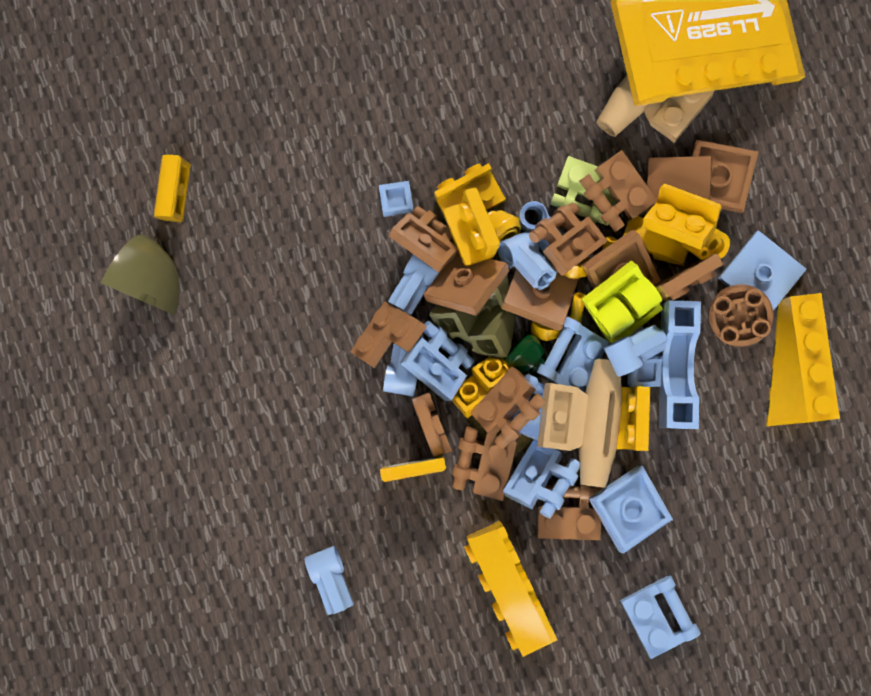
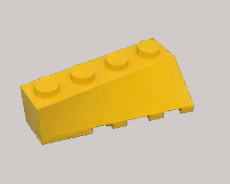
[766,293,840,426]
[464,520,557,657]

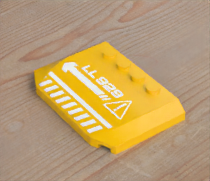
[610,0,805,106]

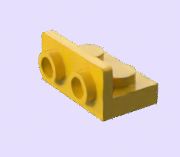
[434,163,506,213]
[642,184,722,250]
[443,187,500,266]
[617,386,650,451]

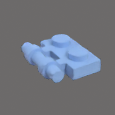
[400,321,474,401]
[503,440,580,519]

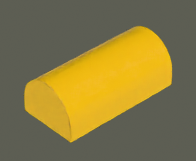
[153,155,191,223]

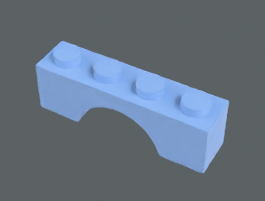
[659,300,701,429]

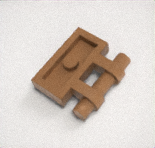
[579,150,657,232]
[529,202,607,276]
[389,206,458,273]
[471,367,546,449]
[452,427,519,501]
[537,482,602,540]

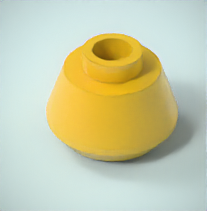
[488,210,521,242]

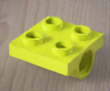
[581,261,663,344]

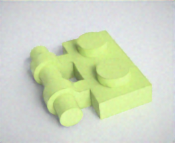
[550,156,617,226]

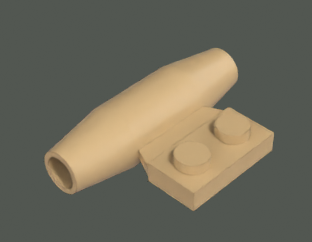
[597,75,714,143]
[537,359,622,488]

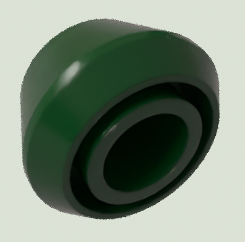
[505,334,545,374]

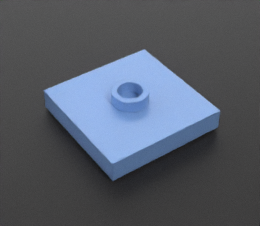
[717,230,806,310]
[588,465,673,554]

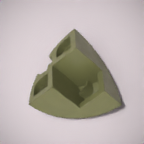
[101,234,180,315]
[429,275,514,358]

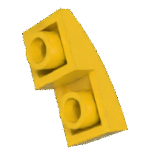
[623,216,689,266]
[452,356,511,419]

